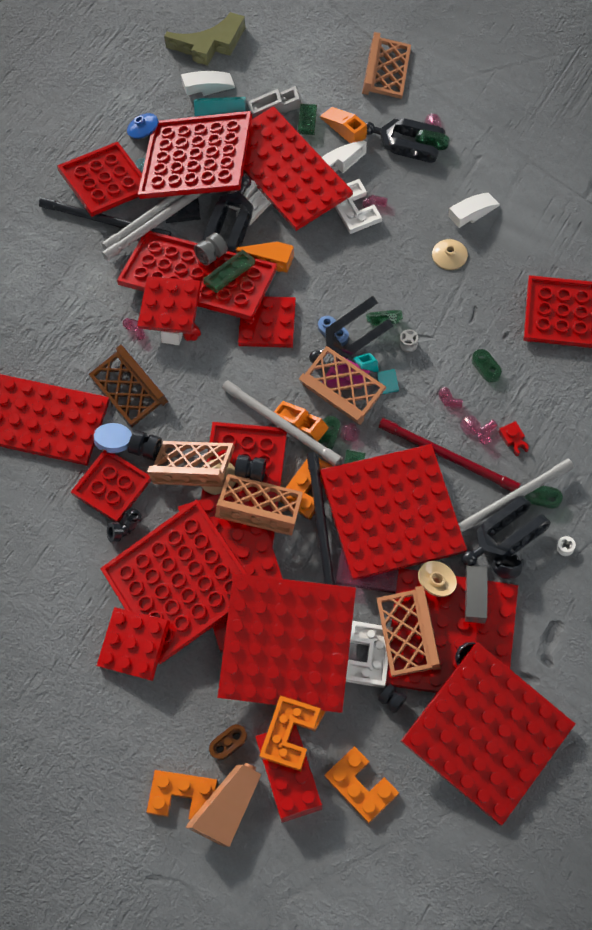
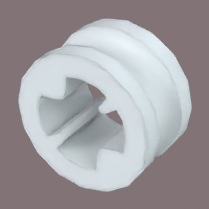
[557,536,576,556]

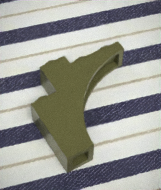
[164,12,246,66]

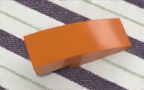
[274,401,329,442]

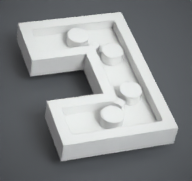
[335,179,382,234]
[346,621,392,688]

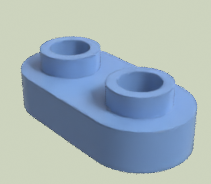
[318,316,349,346]

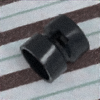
[128,430,162,461]
[234,454,266,482]

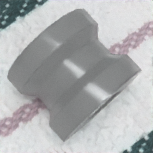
[400,329,418,353]

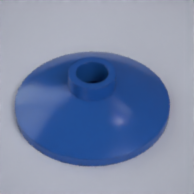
[127,113,158,139]

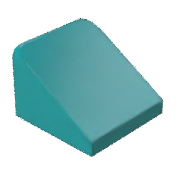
[353,353,379,372]
[377,369,399,395]

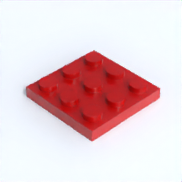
[137,276,201,334]
[238,296,296,348]
[71,450,151,523]
[96,607,170,681]

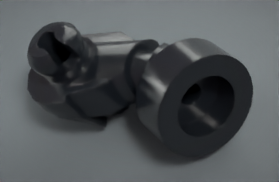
[107,508,142,542]

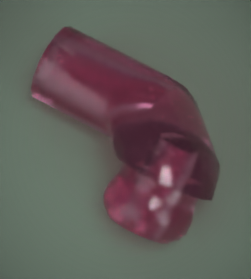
[363,195,388,208]
[122,318,145,340]
[439,387,463,409]
[478,419,498,445]

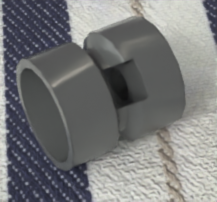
[194,233,228,266]

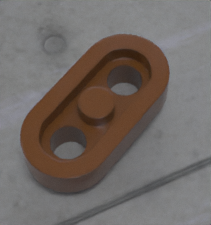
[209,724,247,760]

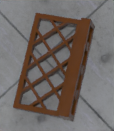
[89,344,169,427]

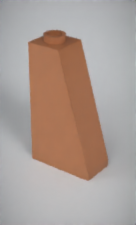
[186,763,261,847]

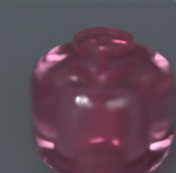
[425,114,441,127]
[460,415,481,435]
[340,423,360,442]

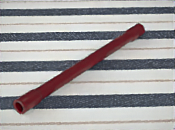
[379,418,521,492]

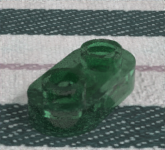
[415,130,450,150]
[366,310,403,326]
[472,349,502,383]
[318,416,340,450]
[524,485,563,509]

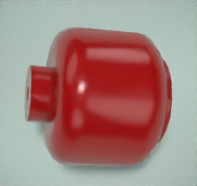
[183,323,201,341]

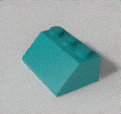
[194,97,246,117]

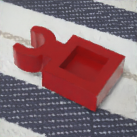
[498,421,529,456]

